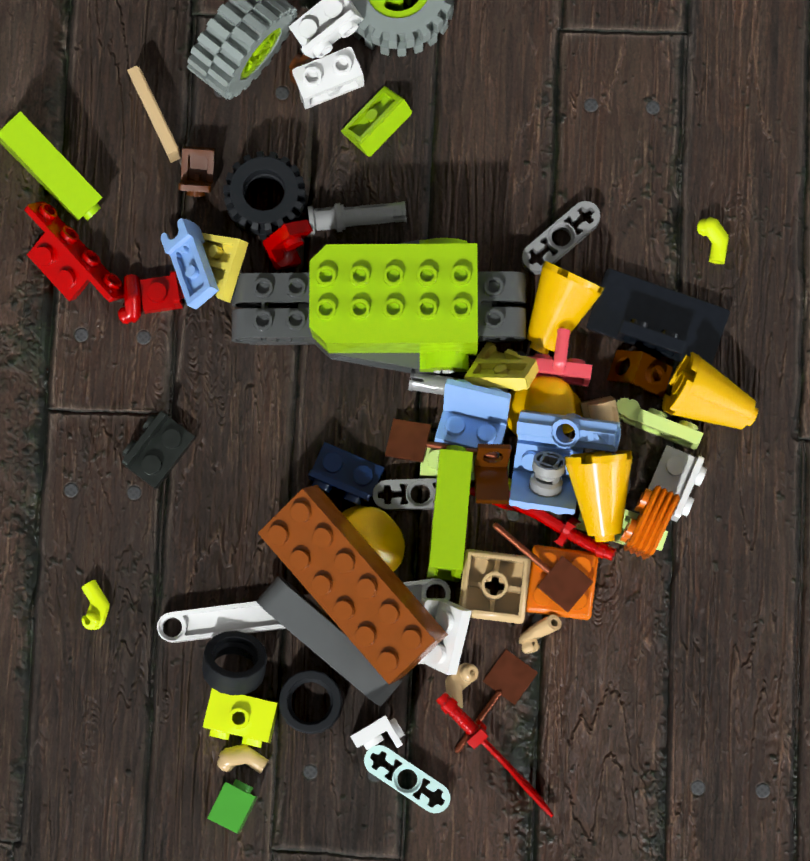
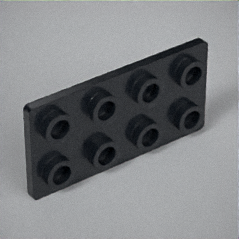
[586,268,730,365]

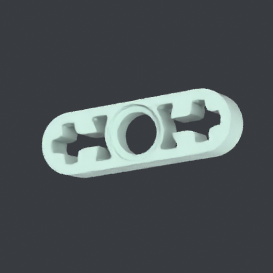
[364,745,450,813]

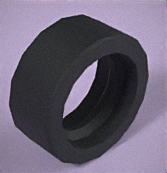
[202,631,267,696]
[278,670,343,734]

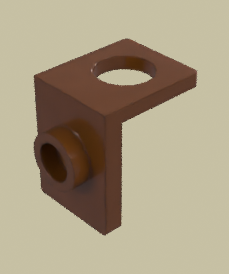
[607,350,673,397]
[474,444,511,504]

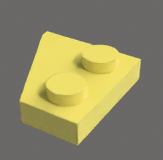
[202,233,249,303]
[464,342,539,391]

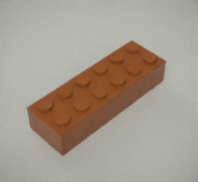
[258,485,448,685]

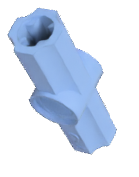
[516,410,621,452]

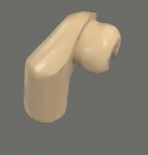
[519,614,561,654]
[445,663,479,708]
[217,744,269,774]

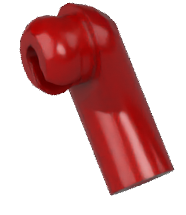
[118,274,141,324]

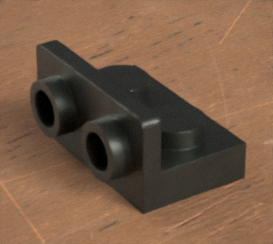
[122,411,196,490]

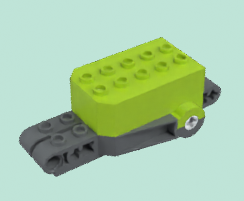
[231,238,527,376]

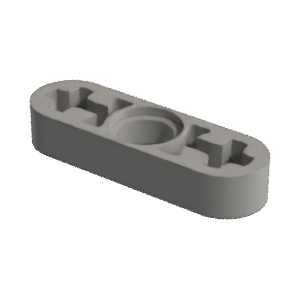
[522,201,600,275]
[373,478,436,511]

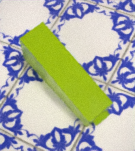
[0,111,103,221]
[426,445,473,582]

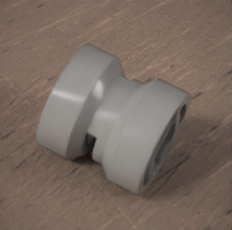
[529,451,566,497]

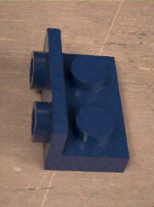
[308,442,385,507]

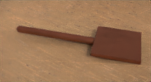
[385,418,498,463]
[493,523,593,613]
[454,649,538,753]

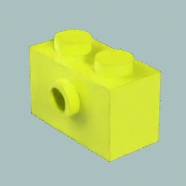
[203,688,279,748]

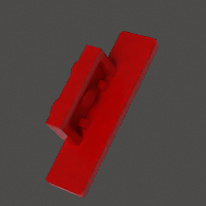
[24,201,124,302]

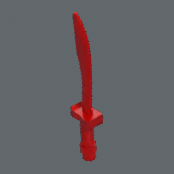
[470,487,617,561]
[436,692,554,817]

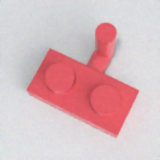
[528,328,592,387]

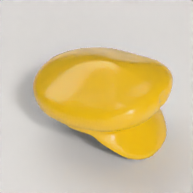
[508,376,582,437]
[342,505,405,572]

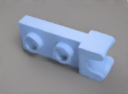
[161,218,219,309]

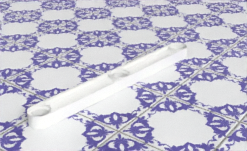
[157,578,451,643]

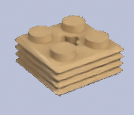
[459,549,531,624]

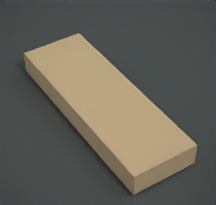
[127,65,181,163]

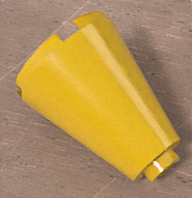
[527,260,604,355]
[662,352,758,430]
[565,450,633,542]

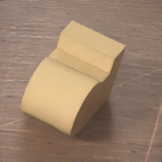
[579,396,621,426]

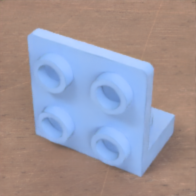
[434,379,511,459]
[509,439,583,515]

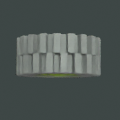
[187,0,298,100]
[351,0,454,57]

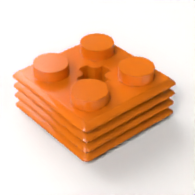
[620,485,680,560]
[525,545,599,620]

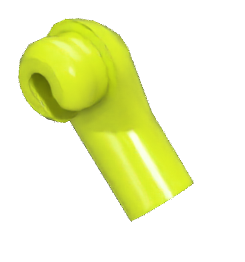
[697,217,729,264]
[81,580,110,630]

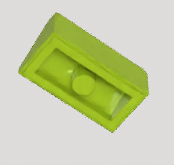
[341,86,412,157]

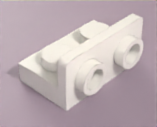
[288,0,364,59]
[292,47,364,110]
[648,445,707,522]
[418,598,472,675]
[350,715,405,750]

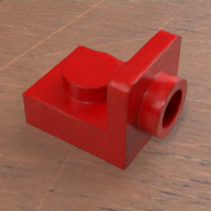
[262,219,313,270]
[139,271,185,314]

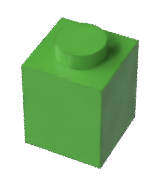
[207,779,258,834]

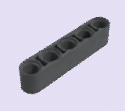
[257,575,403,707]

